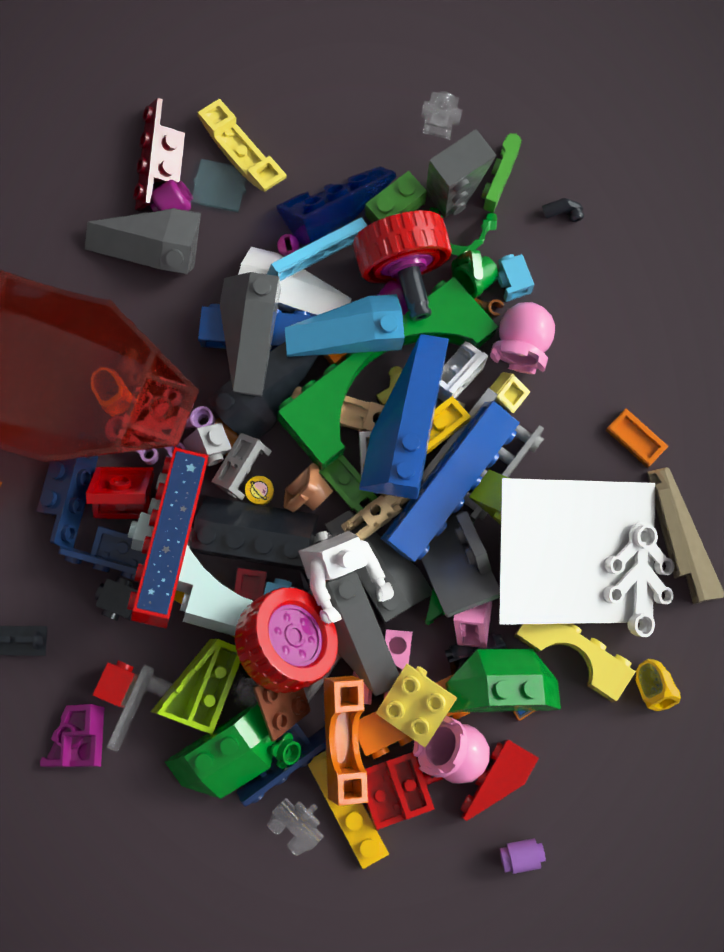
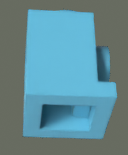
[498,254,534,302]

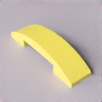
[198,99,287,192]

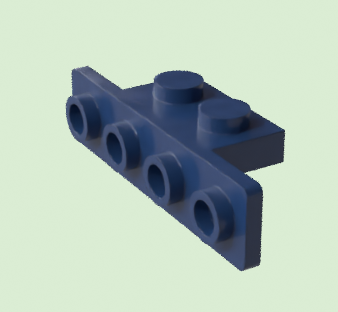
[36,432,102,548]
[58,526,147,580]
[236,723,326,807]

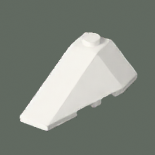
[238,247,352,316]

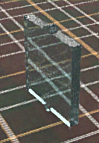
[191,159,246,212]

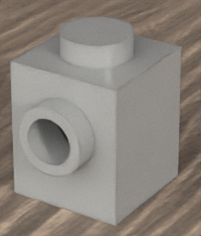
[183,423,232,466]

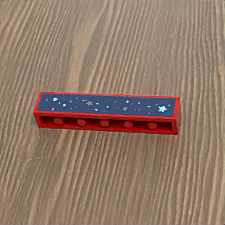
[127,447,209,629]

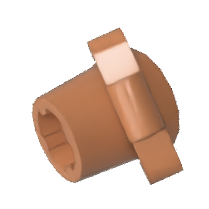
[284,463,333,512]

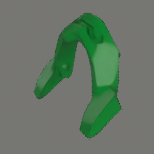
[429,207,497,256]

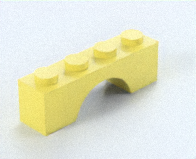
[514,623,636,702]

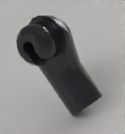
[542,198,584,222]

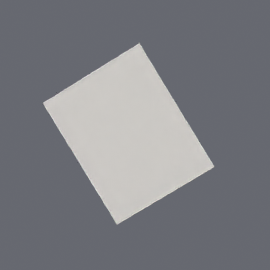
[499,478,655,624]

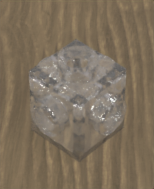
[421,92,463,139]

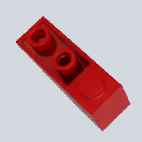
[460,739,539,821]

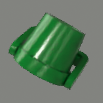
[451,250,499,299]

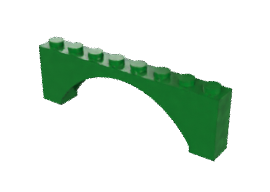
[277,277,498,471]

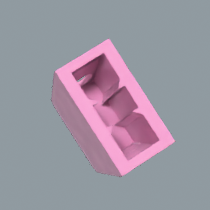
[453,601,492,648]

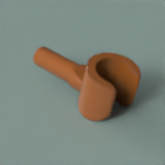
[474,298,504,319]

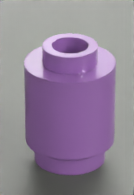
[500,838,546,874]

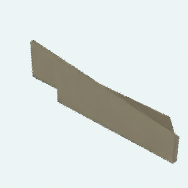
[646,467,724,604]

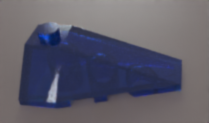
[276,166,397,246]

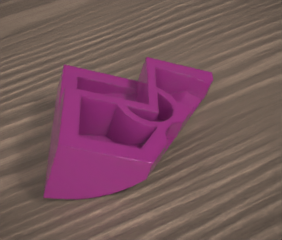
[40,704,104,767]

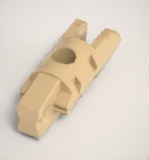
[341,494,410,540]

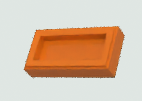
[606,408,668,468]

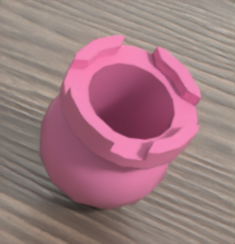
[490,302,555,374]
[413,716,489,784]

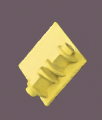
[376,664,457,748]

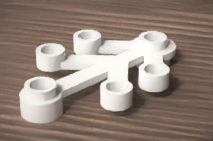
[604,522,674,637]

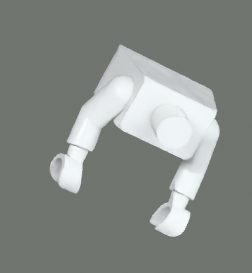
[299,531,394,624]

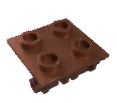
[253,684,311,742]

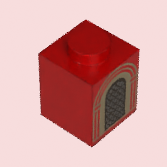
[93,660,139,708]

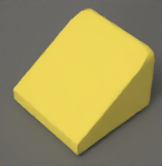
[490,372,530,413]

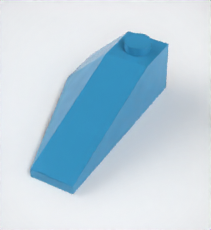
[285,294,405,357]

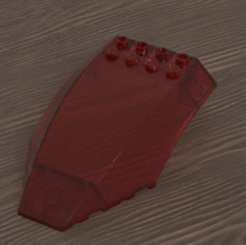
[0,270,199,462]

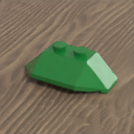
[446,649,561,713]
[165,702,276,799]

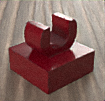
[234,568,267,601]

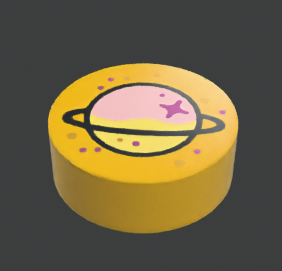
[245,476,274,505]

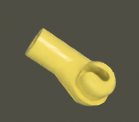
[376,366,403,406]

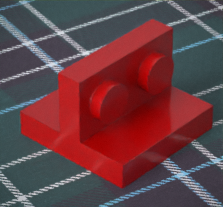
[86,467,154,519]

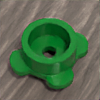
[271,732,301,769]

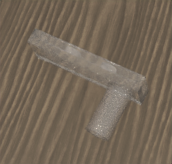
[107,664,174,752]

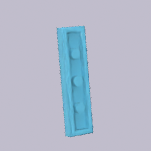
[267,217,367,281]

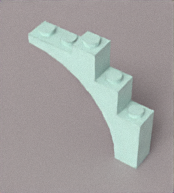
[128,472,253,636]

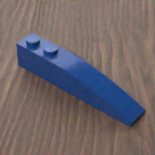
[359,334,449,500]

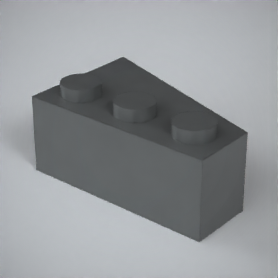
[426,129,497,218]

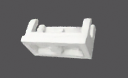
[438,342,488,402]

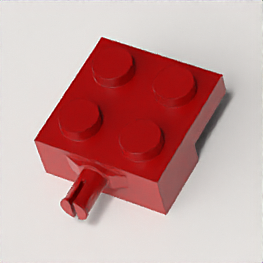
[365,752,443,830]

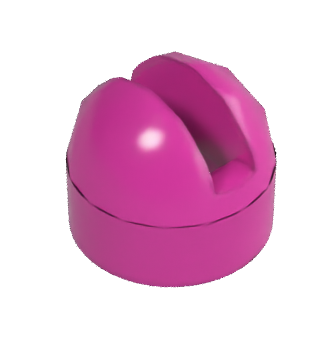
[277,234,300,257]

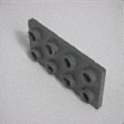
[421,511,500,617]

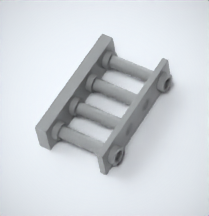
[421,388,544,523]

